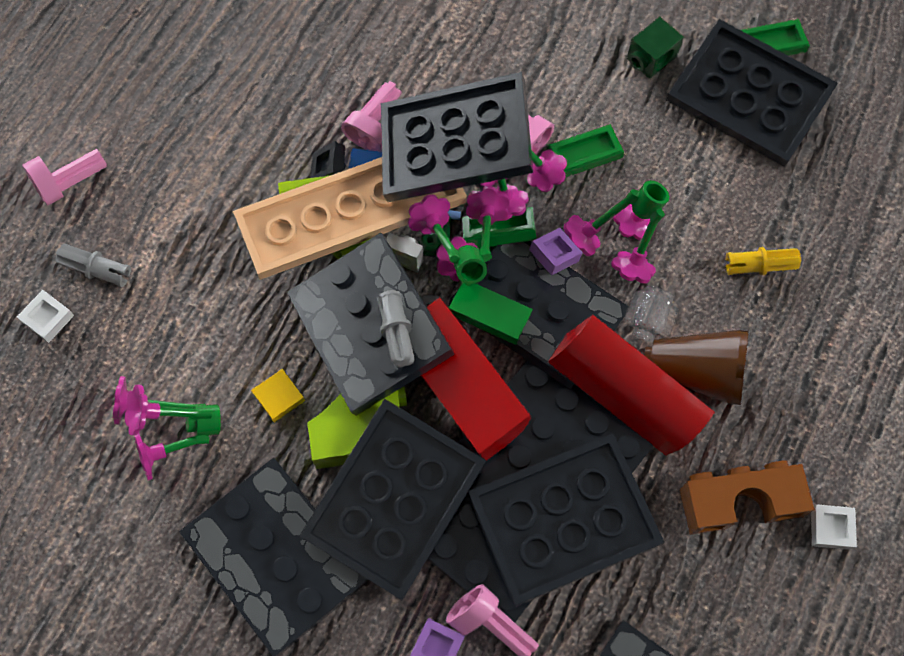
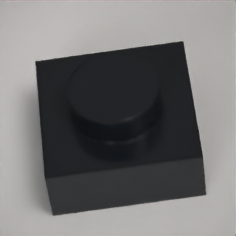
[310,141,346,178]

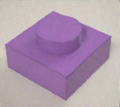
[529,228,582,276]
[410,618,465,656]

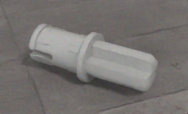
[55,244,131,287]
[377,290,414,368]

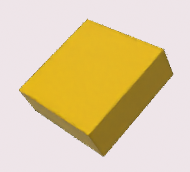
[251,369,305,423]

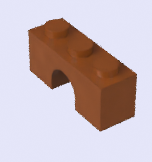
[679,460,815,535]

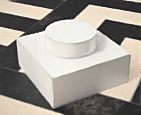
[386,233,423,273]
[17,290,74,343]
[811,504,857,550]

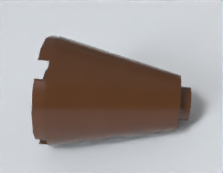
[644,329,749,405]

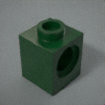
[626,16,684,79]

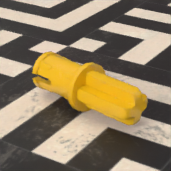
[726,247,801,276]

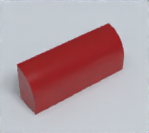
[421,297,531,461]
[548,315,715,456]

